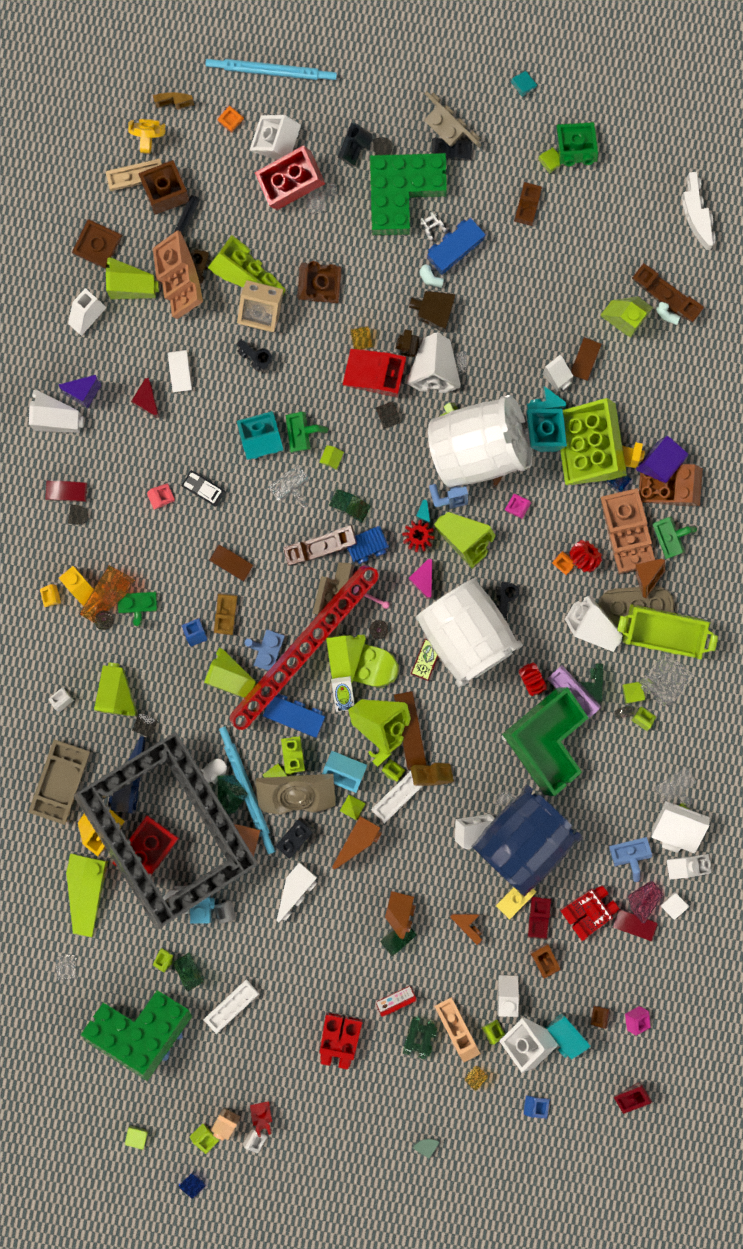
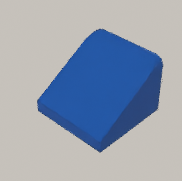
[181,618,207,647]
[524,1096,550,1119]

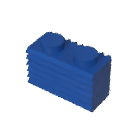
[347,526,389,565]

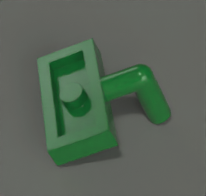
[285,411,329,453]
[653,516,697,559]
[117,592,157,627]

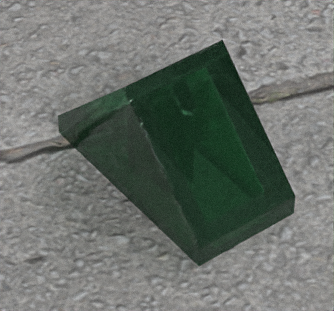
[329,489,371,523]
[218,775,248,814]

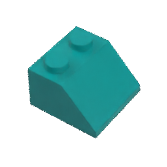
[526,409,567,452]
[236,411,284,460]
[545,1013,591,1060]

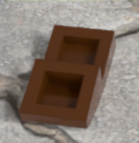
[514,182,542,226]
[571,337,602,381]
[209,544,254,582]

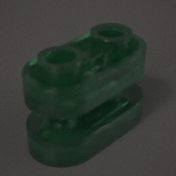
[402,1016,438,1060]

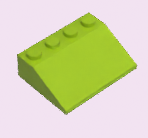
[560,398,627,485]

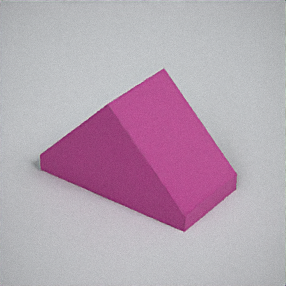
[408,559,432,599]

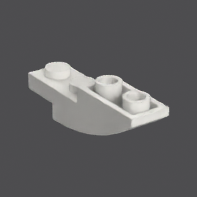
[681,172,715,250]

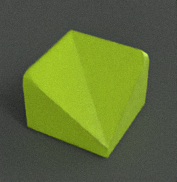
[622,682,645,704]

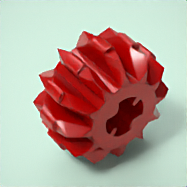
[402,520,435,553]
[569,540,602,573]
[519,662,547,696]

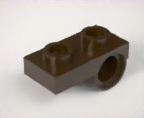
[190,250,211,287]
[396,329,419,357]

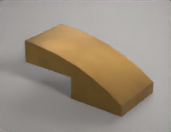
[153,92,194,110]
[214,593,238,635]
[410,763,454,786]

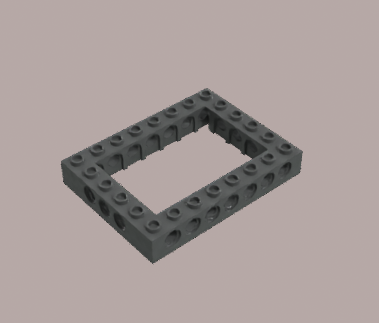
[73,732,258,929]

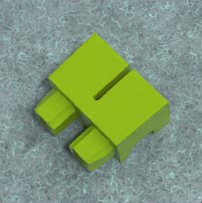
[281,736,306,775]

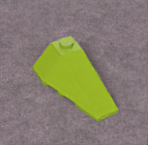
[208,235,286,296]
[66,853,108,937]

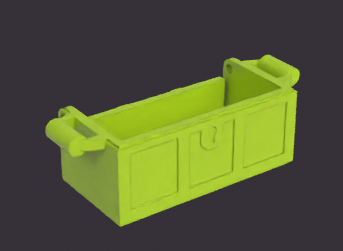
[617,604,718,660]

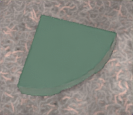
[413,1138,439,1159]

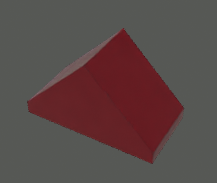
[131,378,159,418]
[614,1082,652,1114]

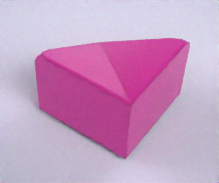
[625,1006,651,1036]

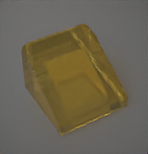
[350,326,373,350]
[465,1066,488,1091]

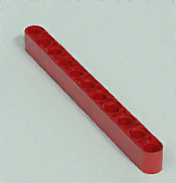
[229,565,379,730]

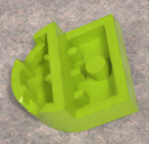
[353,644,399,688]

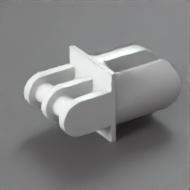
[201,759,227,784]

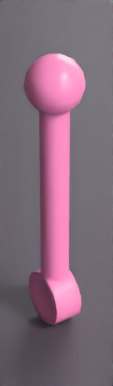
[353,587,390,609]

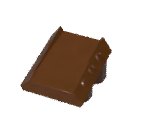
[296,261,341,303]

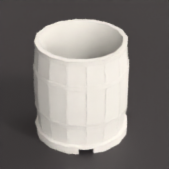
[428,395,533,488]
[415,578,523,688]

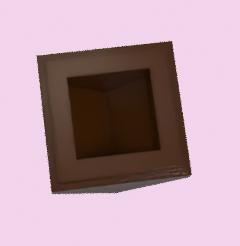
[590,1006,610,1029]

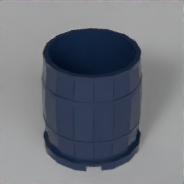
[471,784,583,897]

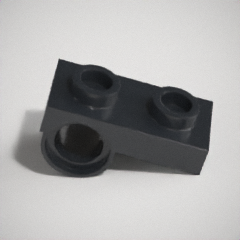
[338,123,372,166]
[236,338,273,374]
[496,582,519,621]
[275,817,315,859]

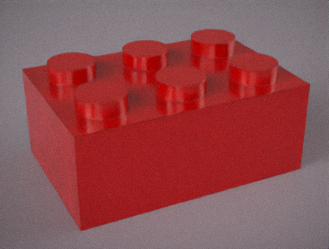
[255,145,326,210]
[112,816,180,876]

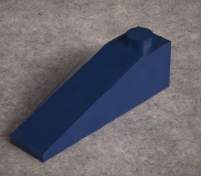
[108,736,146,814]

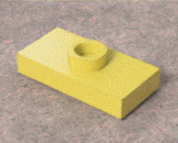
[495,887,536,920]

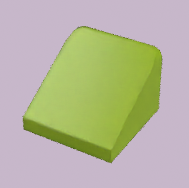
[538,147,562,174]
[263,764,287,778]
[190,1124,220,1154]
[125,1126,149,1150]

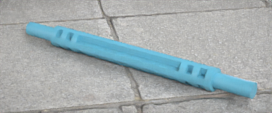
[206,59,337,80]
[219,726,275,854]

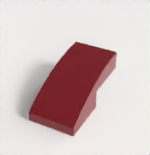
[45,481,87,502]
[527,897,551,940]
[613,909,658,941]

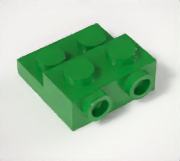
[556,122,598,167]

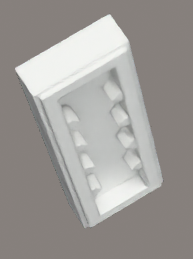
[371,771,422,823]
[203,979,260,1034]

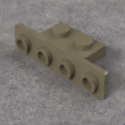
[424,91,482,148]
[313,562,354,638]

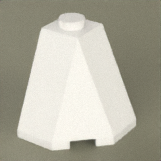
[407,332,460,393]
[29,390,84,433]
[565,596,623,652]

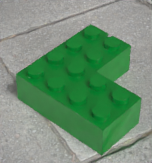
[370,153,447,236]
[502,687,589,796]
[80,990,192,1082]

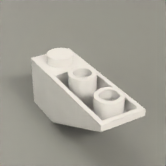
[277,862,317,922]

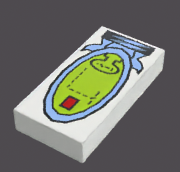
[331,676,354,712]

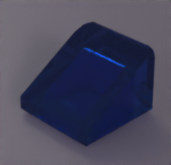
[605,476,632,493]
[178,1171,206,1199]

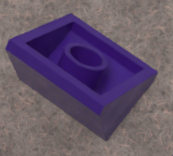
[58,375,101,408]
[636,435,688,483]

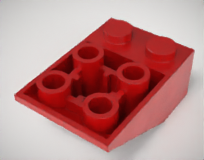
[342,349,406,398]

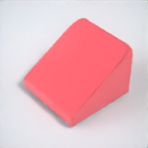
[147,483,175,510]

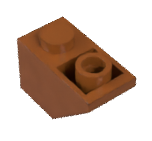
[385,891,416,939]

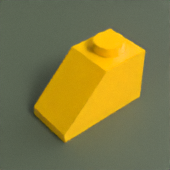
[59,566,100,609]

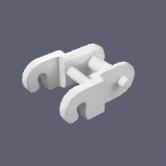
[420,212,447,241]

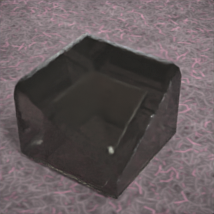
[132,713,158,738]

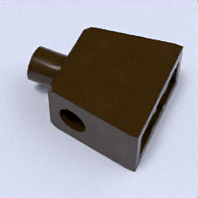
[409,291,456,333]

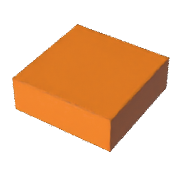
[217,105,244,133]

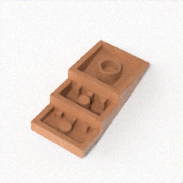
[153,230,203,319]
[600,488,655,574]

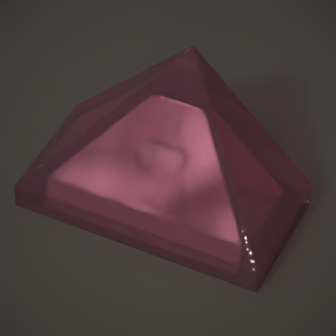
[628,881,664,923]

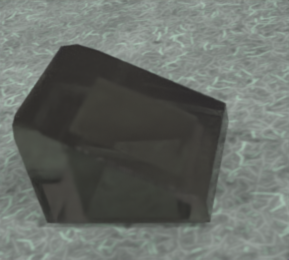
[375,401,401,429]

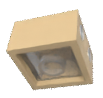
[237,280,283,332]

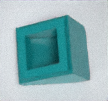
[511,71,537,97]
[416,499,430,524]

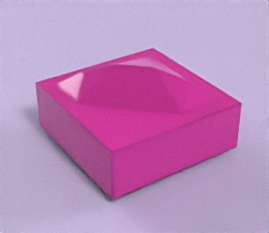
[505,494,531,519]

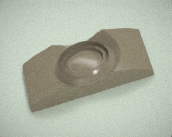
[28,739,91,825]
[256,774,336,815]

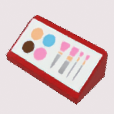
[376,986,417,1017]

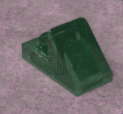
[579,663,603,703]
[380,928,417,956]
[173,953,204,992]

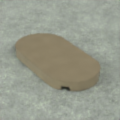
[598,586,675,627]

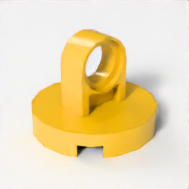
[128,119,166,154]

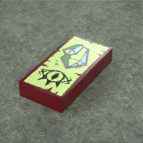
[411,639,438,681]

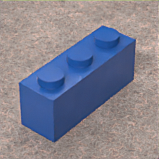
[427,218,485,275]
[263,693,325,738]

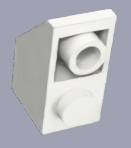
[68,288,107,336]
[667,854,711,879]

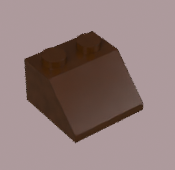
[138,160,189,215]

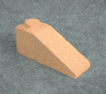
[434,997,481,1063]
[211,1107,240,1141]

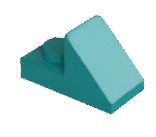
[526,386,566,410]

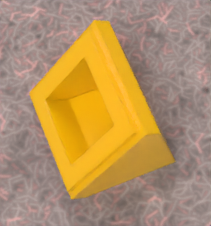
[40,584,61,607]

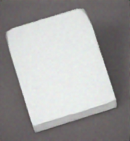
[661,892,689,920]

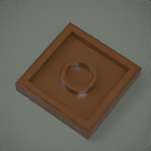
[71,219,123,270]

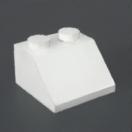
[250,115,301,160]
[500,1018,558,1073]

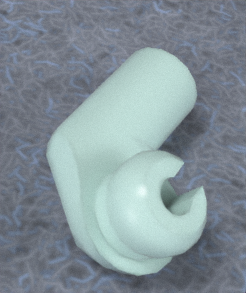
[420,264,444,288]
[656,302,681,325]

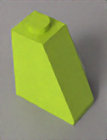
[106,258,159,300]
[600,296,653,338]
[434,512,496,569]
[326,635,366,684]
[204,648,257,698]
[94,662,137,717]
[348,699,411,755]

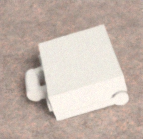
[651,801,710,854]

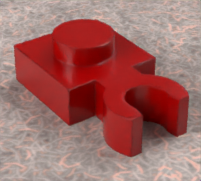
[250,1101,272,1137]

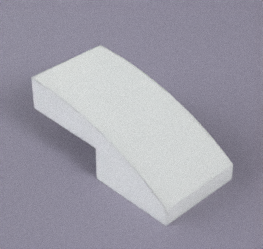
[168,350,192,392]

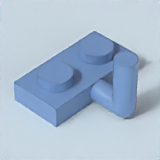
[429,484,468,509]
[245,630,285,671]
[609,837,652,882]

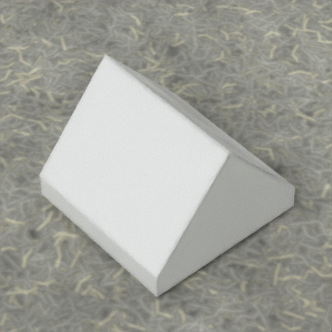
[48,687,74,712]
[243,1127,268,1153]

